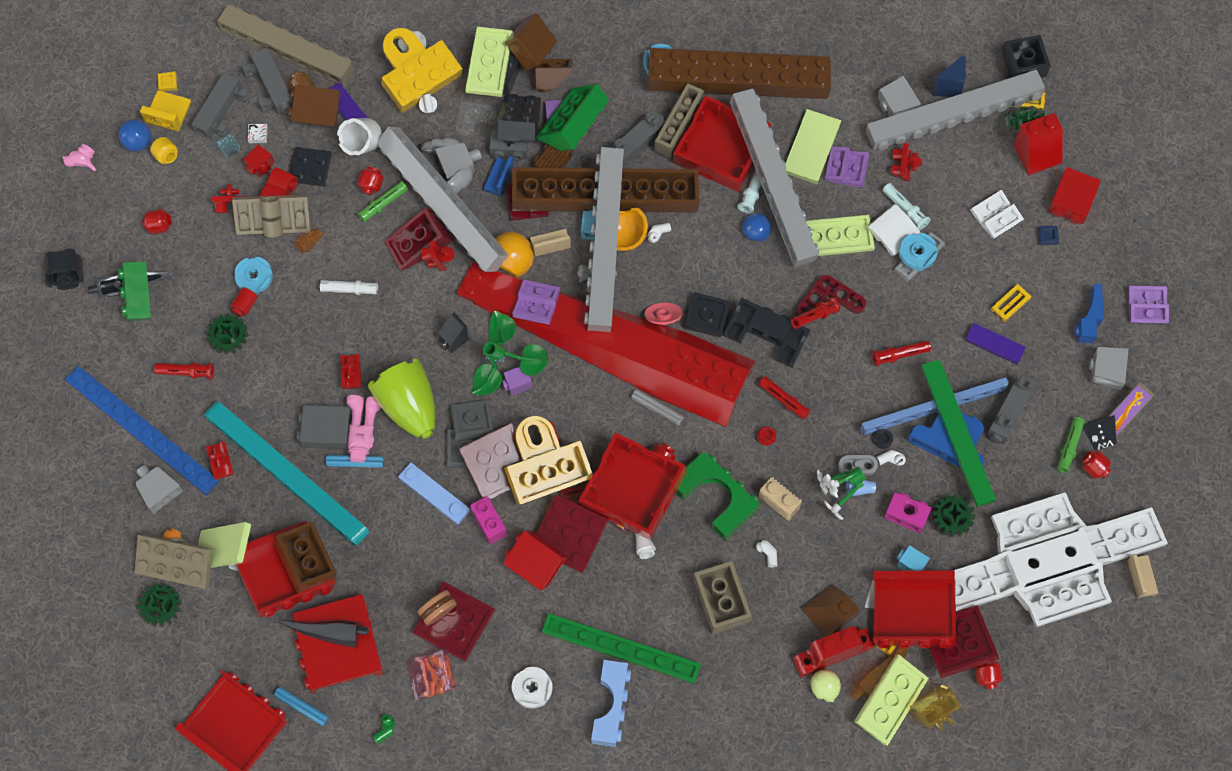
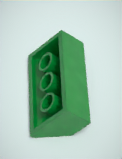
[536,83,609,151]

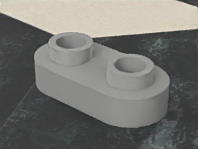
[838,455,878,476]

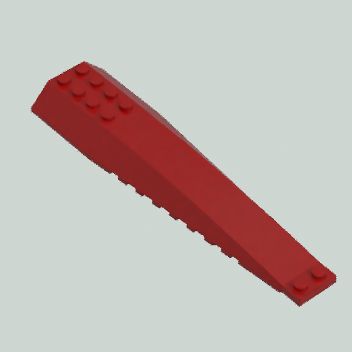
[457,262,756,427]

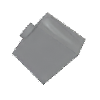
[878,75,921,117]
[1089,347,1129,390]

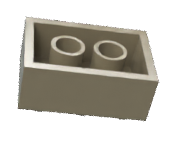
[693,561,752,634]

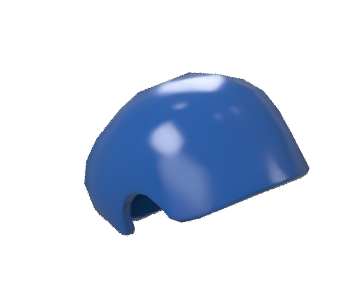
[742,213,772,242]

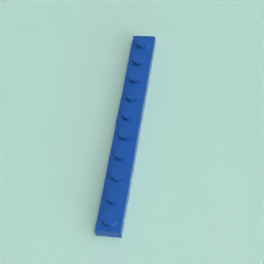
[65,366,220,496]

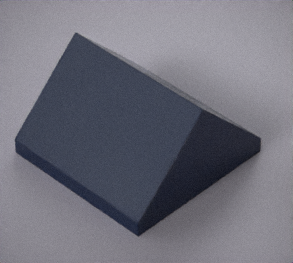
[932,55,966,97]

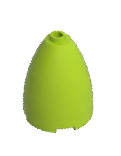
[368,358,436,439]

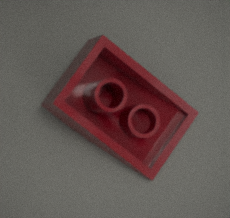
[384,208,453,271]

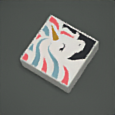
[248,124,268,143]

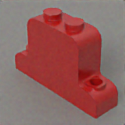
[793,626,875,678]

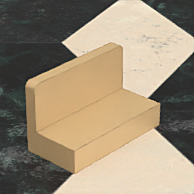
[530,229,571,256]
[1127,554,1158,598]

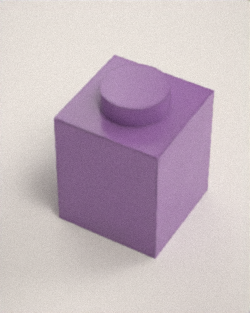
[502,367,533,396]

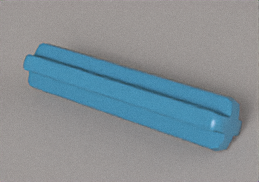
[326,455,384,467]
[274,687,328,726]

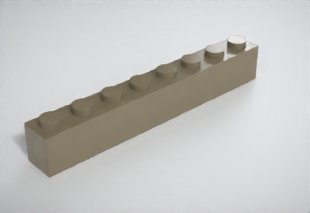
[217,4,354,87]

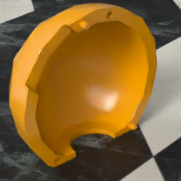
[617,208,648,251]
[494,232,534,277]

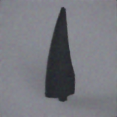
[88,272,174,298]
[279,620,369,648]

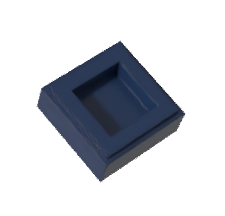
[1038,226,1059,245]

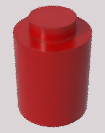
[230,287,258,317]

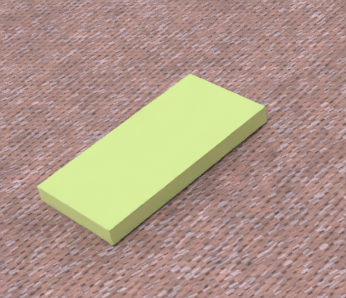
[466,27,513,97]
[785,109,841,184]
[806,215,875,256]
[198,522,251,568]
[854,654,929,746]

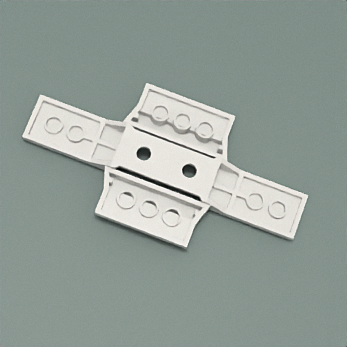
[955,492,1168,627]

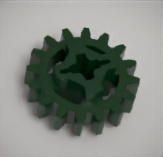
[1005,106,1045,130]
[206,313,249,355]
[931,494,976,537]
[137,583,182,627]

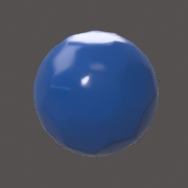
[118,119,151,152]

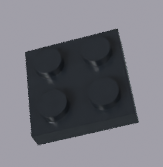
[290,147,332,187]
[685,292,731,337]

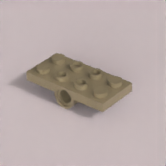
[232,195,311,238]
[135,534,212,589]

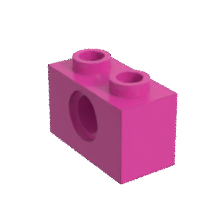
[884,492,931,534]
[470,496,507,545]

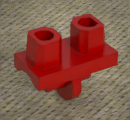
[891,143,923,181]
[212,184,246,214]
[421,241,455,271]
[340,354,362,389]
[206,441,234,480]

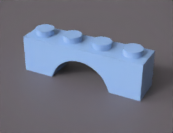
[591,660,631,747]

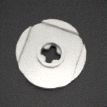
[512,667,552,709]

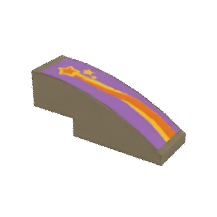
[1109,383,1155,438]

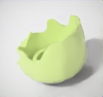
[810,669,841,702]

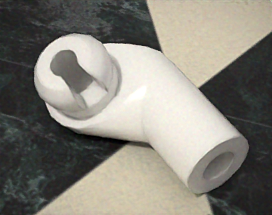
[648,222,671,243]

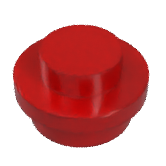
[757,427,776,446]

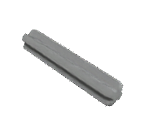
[631,389,683,425]

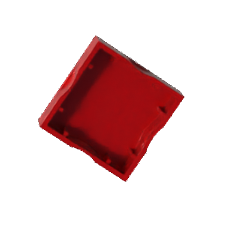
[673,95,772,192]
[579,432,687,540]

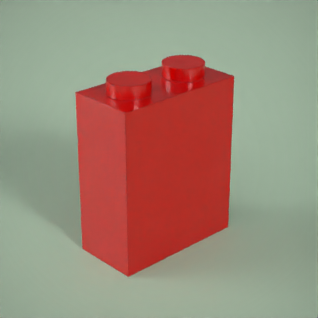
[1048,167,1101,224]
[503,530,568,591]

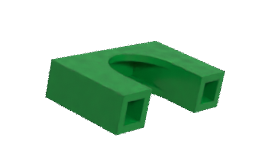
[676,451,760,541]

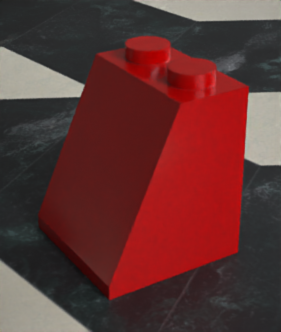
[1013,113,1063,175]

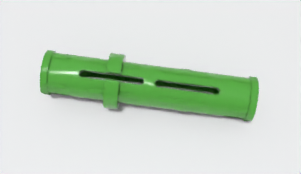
[358,181,408,223]
[1057,417,1086,473]

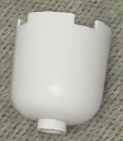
[337,118,382,155]

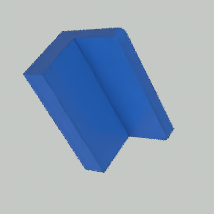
[484,156,515,197]

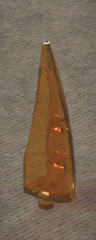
[851,648,909,700]

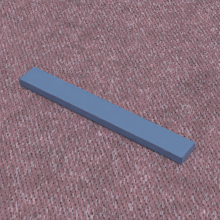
[860,377,1009,436]

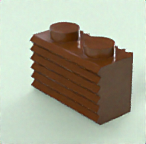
[533,144,573,168]

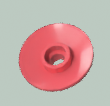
[645,303,683,325]

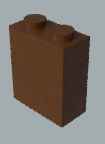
[505,13,557,71]
[289,84,341,127]

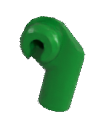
[372,714,395,745]

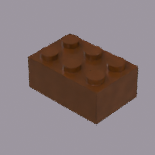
[274,521,337,594]

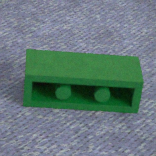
[118,262,151,322]

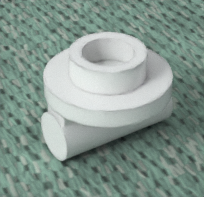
[419,94,437,114]

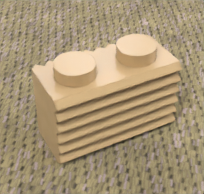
[758,477,801,521]

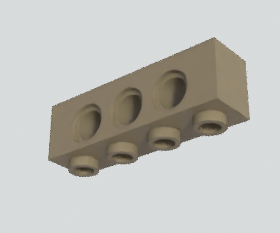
[655,83,704,159]

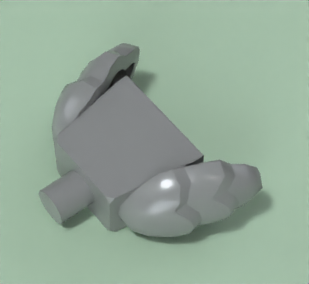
[421,137,482,194]

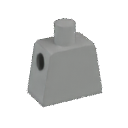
[135,465,183,514]

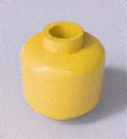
[150,137,178,164]

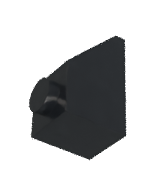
[438,312,469,354]

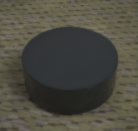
[873,429,893,449]

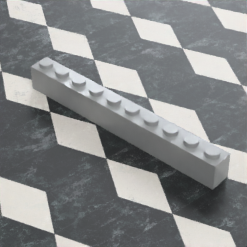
[866,70,1045,151]
[730,89,819,267]
[377,127,509,272]
[584,147,624,332]

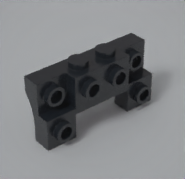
[724,298,810,368]

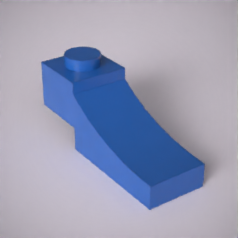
[1074,284,1104,343]

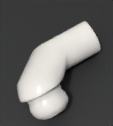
[875,450,906,466]
[756,540,777,567]

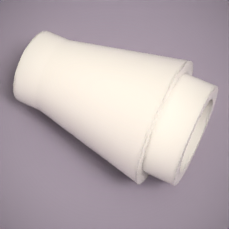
[635,533,656,559]

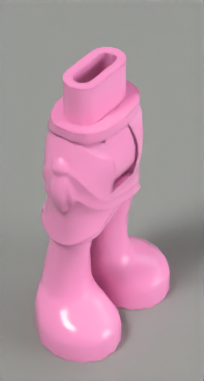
[346,395,381,463]

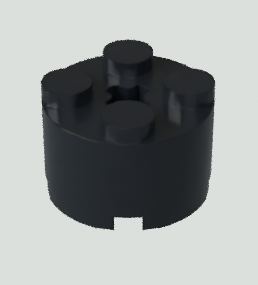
[44,249,84,290]

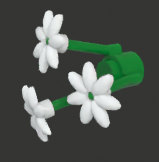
[817,466,866,520]

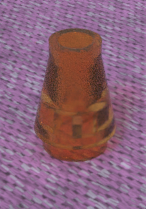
[295,228,323,253]

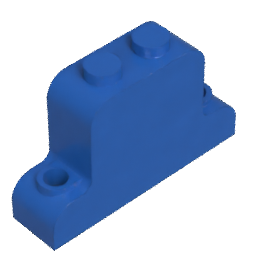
[907,410,985,468]

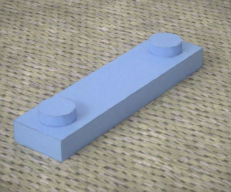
[398,463,471,525]

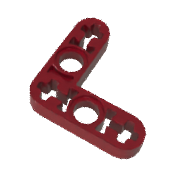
[796,275,866,316]

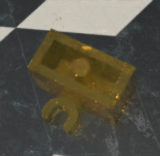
[909,685,961,731]

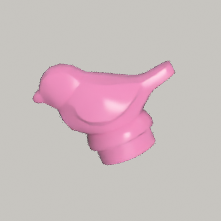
[62,144,97,172]

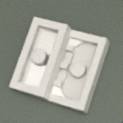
[970,190,1024,239]
[867,204,921,256]

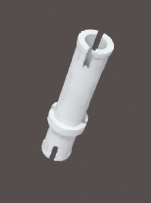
[320,280,378,295]

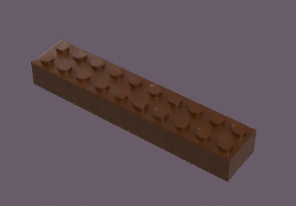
[648,48,831,99]
[512,167,699,212]

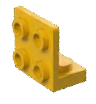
[140,90,191,132]

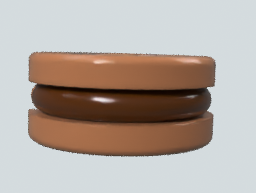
[417,590,457,626]

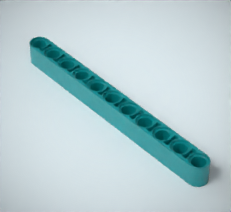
[203,401,370,547]

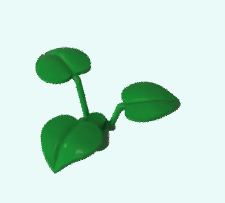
[472,311,549,396]

